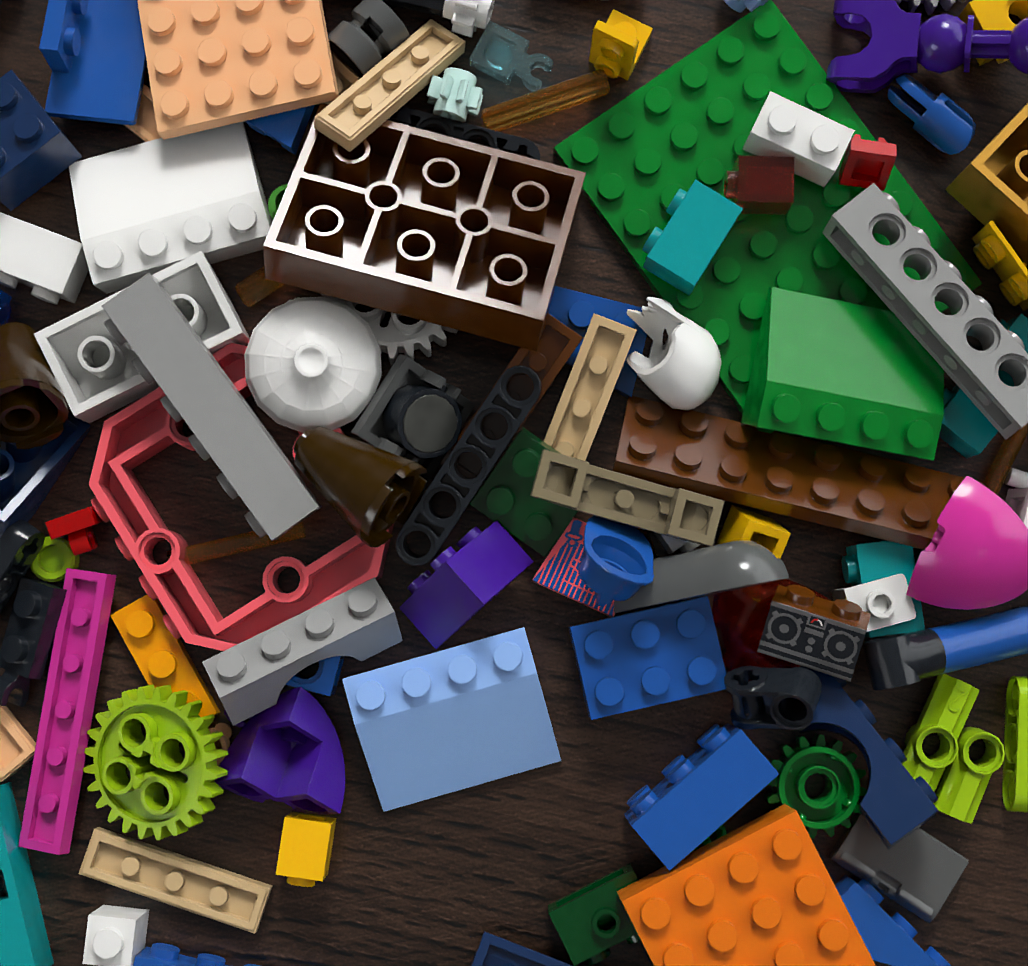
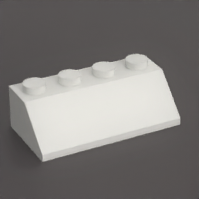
[34,250,250,423]

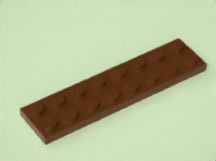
[612,396,983,550]

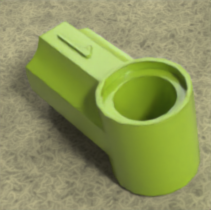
[933,726,1005,824]

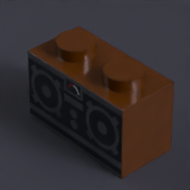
[757,585,871,682]

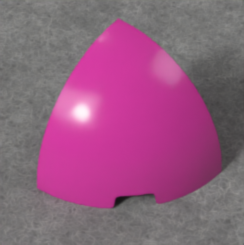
[906,476,1028,610]

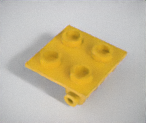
[972,220,1028,311]

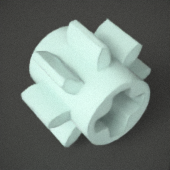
[426,67,483,122]

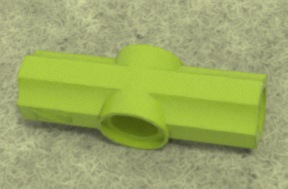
[902,674,980,792]

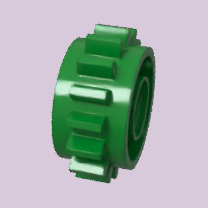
[764,733,868,838]

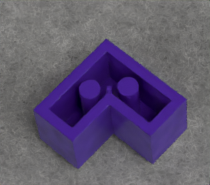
[399,521,534,649]

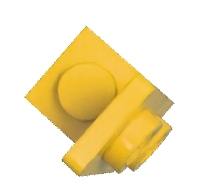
[589,9,653,80]

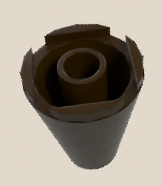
[0,322,69,449]
[294,427,427,547]

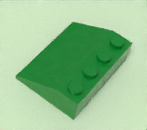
[741,287,944,461]

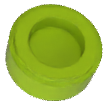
[30,536,80,582]

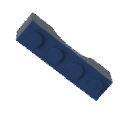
[798,666,938,850]

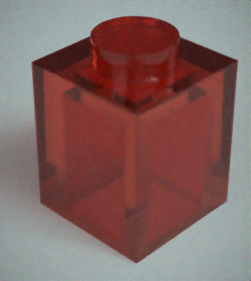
[724,156,794,215]

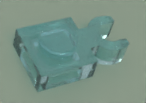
[469,21,553,92]

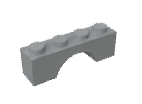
[202,577,403,726]

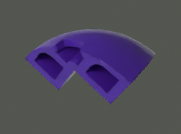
[214,687,345,815]

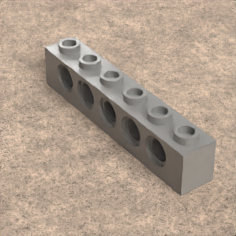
[822,183,1028,439]

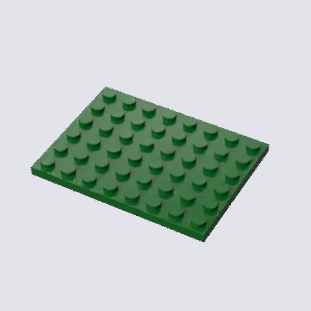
[553,0,983,434]

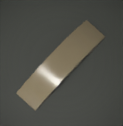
[530,449,724,546]

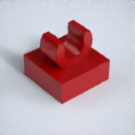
[839,134,897,191]
[45,506,103,556]

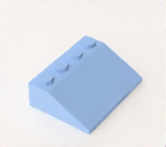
[342,627,561,812]

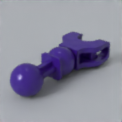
[826,0,1028,93]

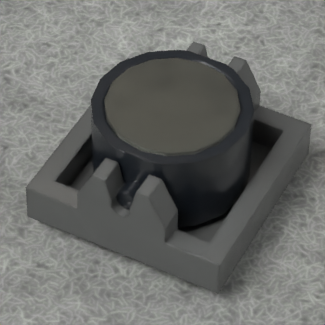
[351,354,476,482]

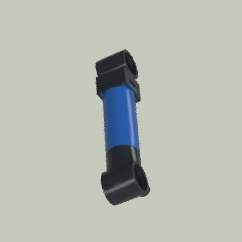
[862,604,1028,690]

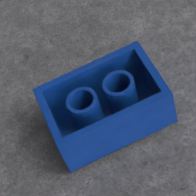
[568,596,726,720]
[624,723,779,871]

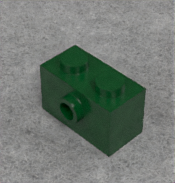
[547,863,641,966]

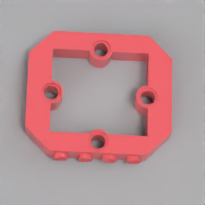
[89,343,394,651]

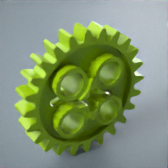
[83,685,228,840]

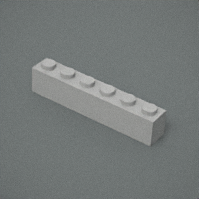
[102,272,322,541]

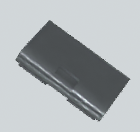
[829,803,969,923]

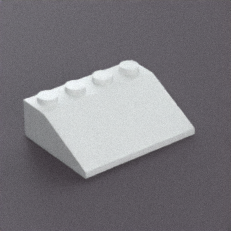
[69,121,272,294]

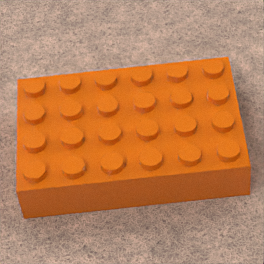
[616,804,876,966]

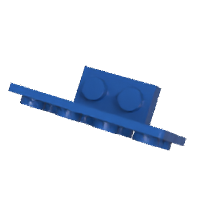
[39,0,147,125]

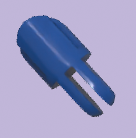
[887,74,976,155]

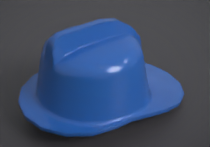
[578,516,654,607]

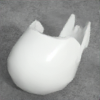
[626,297,722,410]

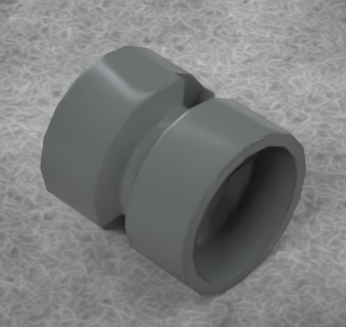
[328,0,410,77]

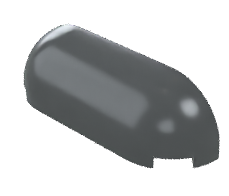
[614,540,789,614]

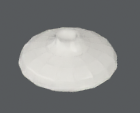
[244,297,382,433]

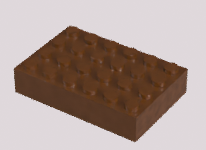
[263,103,586,351]

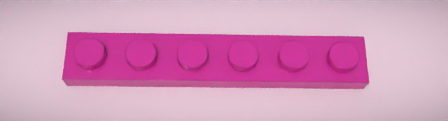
[18,568,117,855]

